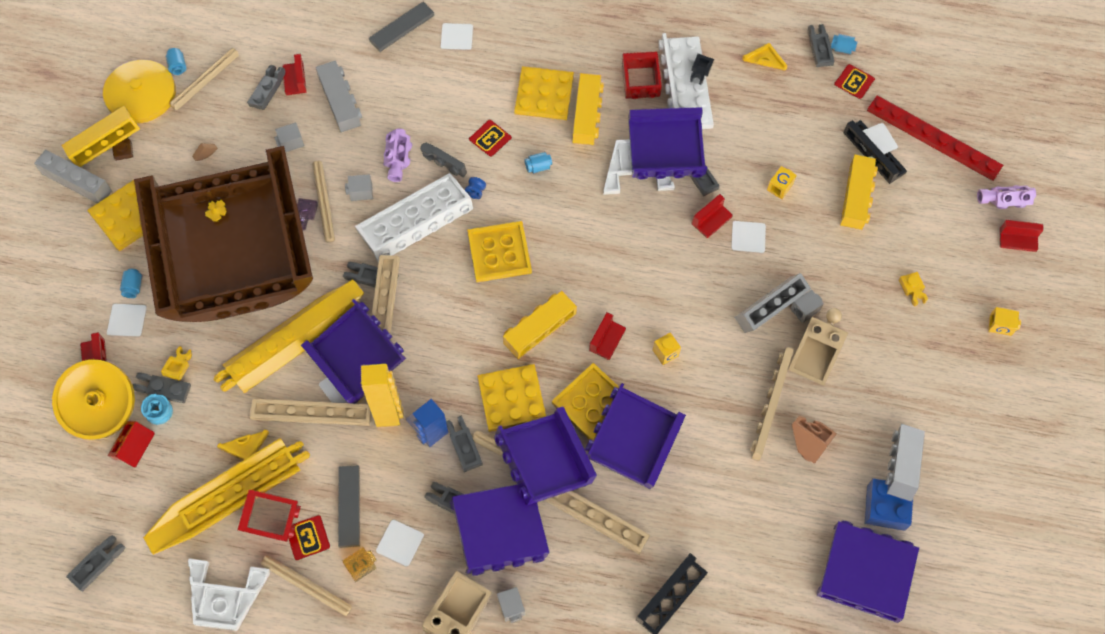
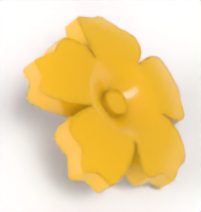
[205,200,227,221]

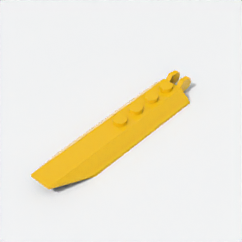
[213,280,364,393]
[143,438,310,555]

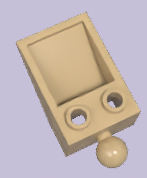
[788,308,848,386]
[422,571,492,634]

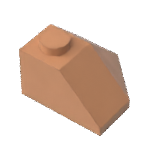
[792,416,837,464]

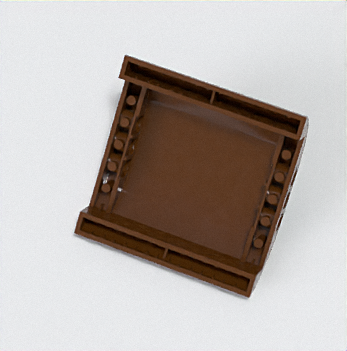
[134,146,313,322]

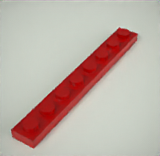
[867,95,1003,181]

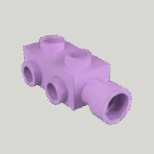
[383,128,412,182]
[977,185,1036,209]

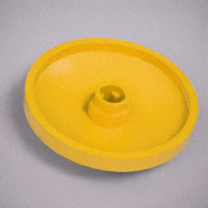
[103,60,176,123]
[52,360,135,440]

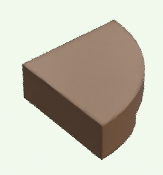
[192,143,218,161]

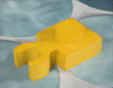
[899,272,928,307]
[161,346,192,381]

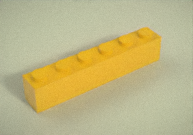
[361,364,404,427]

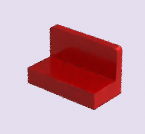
[282,54,307,95]
[692,194,733,238]
[1000,220,1044,252]
[589,312,626,360]
[80,332,107,361]
[107,421,155,468]

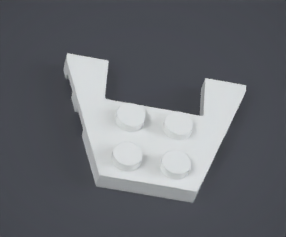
[603,139,675,195]
[188,559,270,631]

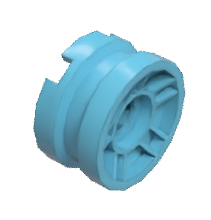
[141,394,173,425]

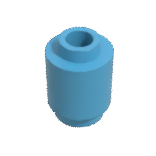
[831,34,858,54]
[165,48,187,75]
[524,152,552,174]
[120,269,143,298]

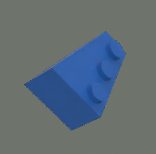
[406,399,448,447]

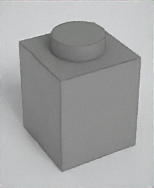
[274,122,304,152]
[345,174,373,201]
[791,289,824,323]
[497,587,525,623]

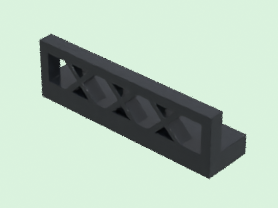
[843,120,907,184]
[636,553,708,634]

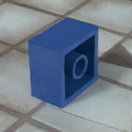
[864,478,913,531]

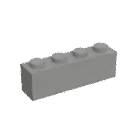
[316,60,362,132]
[34,149,112,203]
[734,273,811,333]
[885,424,925,501]

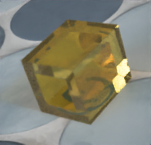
[342,547,377,582]

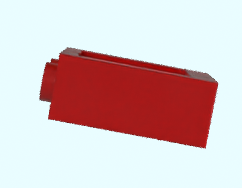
[622,52,662,99]
[238,489,301,542]

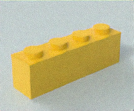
[573,73,604,145]
[61,106,140,167]
[840,154,878,230]
[503,291,577,359]

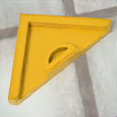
[742,43,787,70]
[217,429,269,461]

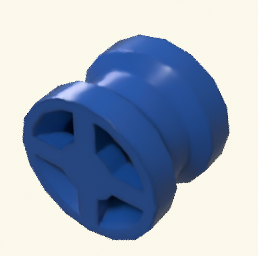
[465,177,486,199]

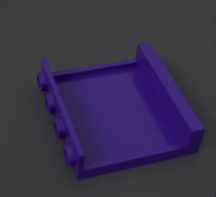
[628,107,708,180]
[301,299,406,404]
[585,383,686,489]
[494,406,597,506]
[450,485,550,576]
[816,521,919,623]

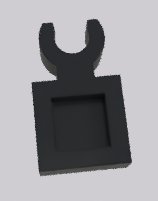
[690,54,714,85]

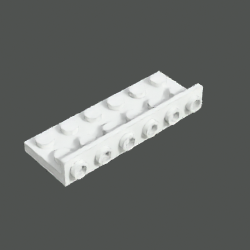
[659,33,714,129]
[355,173,473,263]

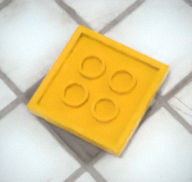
[515,66,574,120]
[87,180,143,252]
[467,221,532,283]
[552,363,619,440]
[477,364,546,432]

